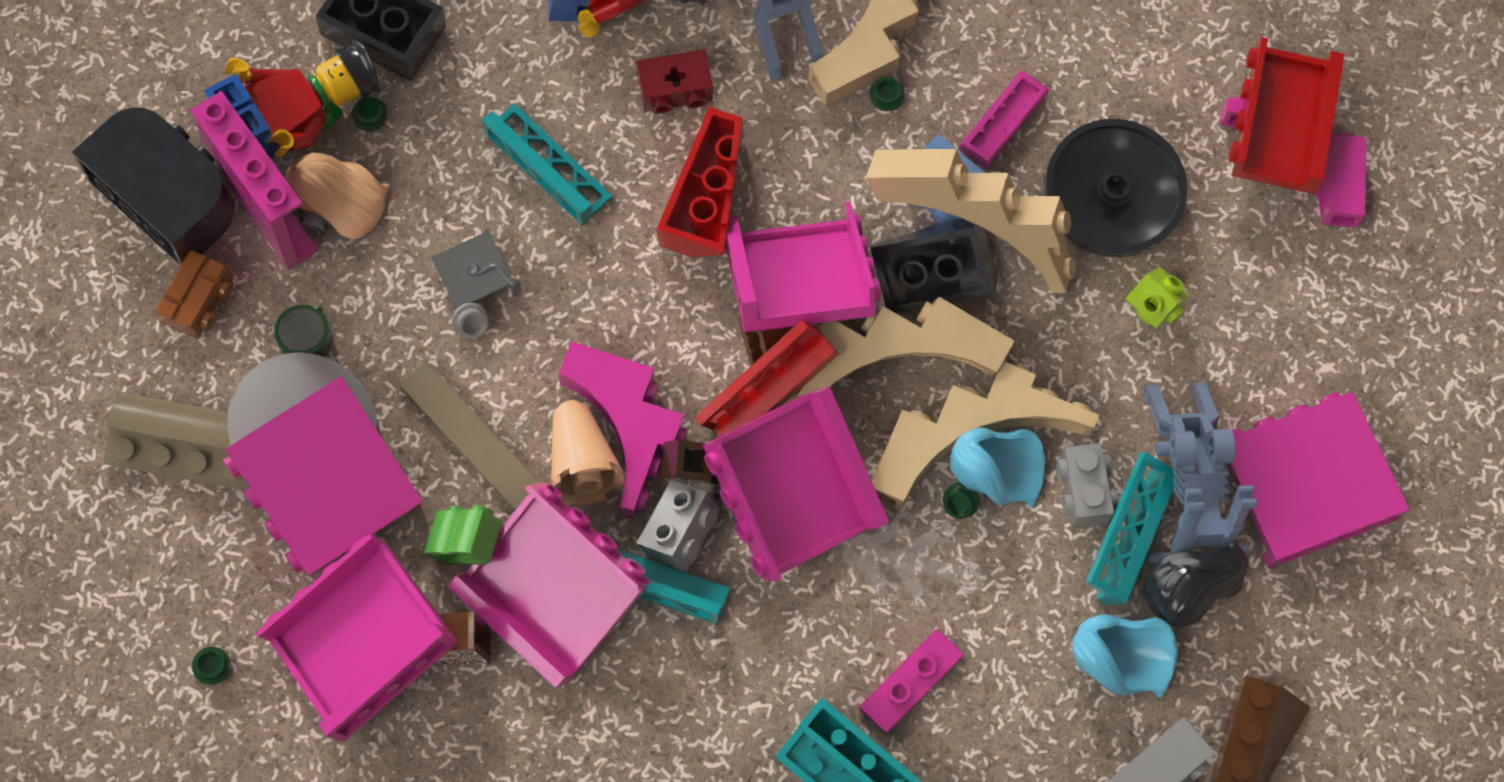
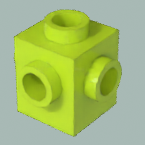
[1125,267,1191,328]

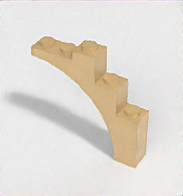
[808,0,919,107]
[866,149,1076,293]
[783,297,1014,405]
[872,361,1099,510]

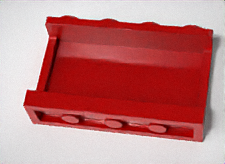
[1228,37,1345,194]

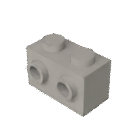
[1056,443,1118,529]
[636,480,721,572]

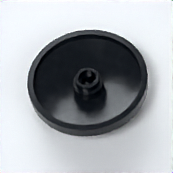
[1044,119,1187,257]

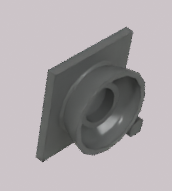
[431,231,522,309]

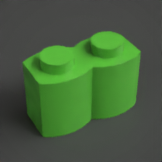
[423,505,502,565]

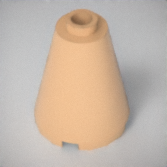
[551,400,625,506]

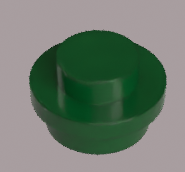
[869,77,905,111]
[352,97,388,132]
[943,483,980,519]
[192,647,231,685]

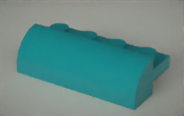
[774,697,922,782]

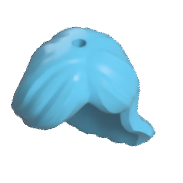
[950,427,1046,507]
[1072,614,1178,698]

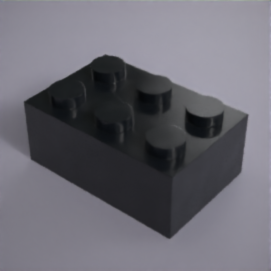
[315,0,446,81]

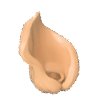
[284,153,390,239]

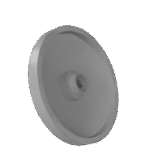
[227,352,377,445]

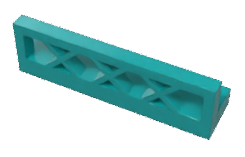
[482,103,613,226]
[1085,451,1175,606]
[616,549,730,625]

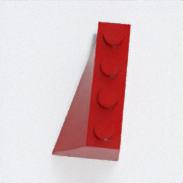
[656,107,744,258]

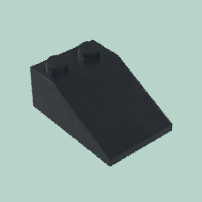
[870,218,998,313]

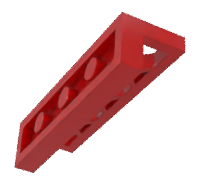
[694,320,839,437]

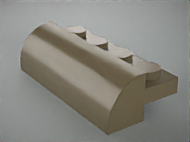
[103,392,249,490]

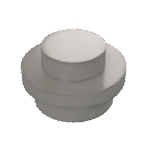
[452,303,489,338]

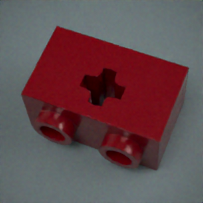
[636,49,713,114]

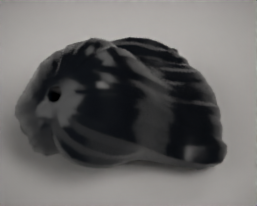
[1143,540,1247,628]

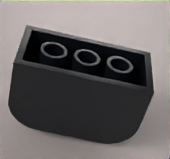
[72,107,233,266]

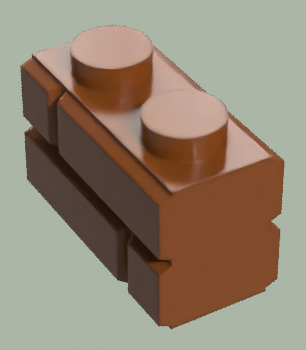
[154,250,234,339]

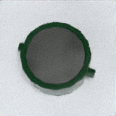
[274,305,332,357]

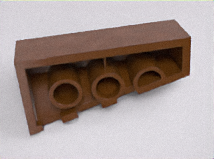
[1210,675,1310,782]

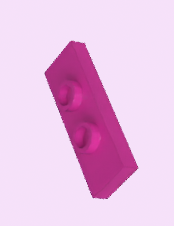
[958,70,1050,170]
[858,629,964,735]

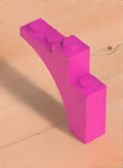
[1220,96,1366,228]
[559,341,688,520]

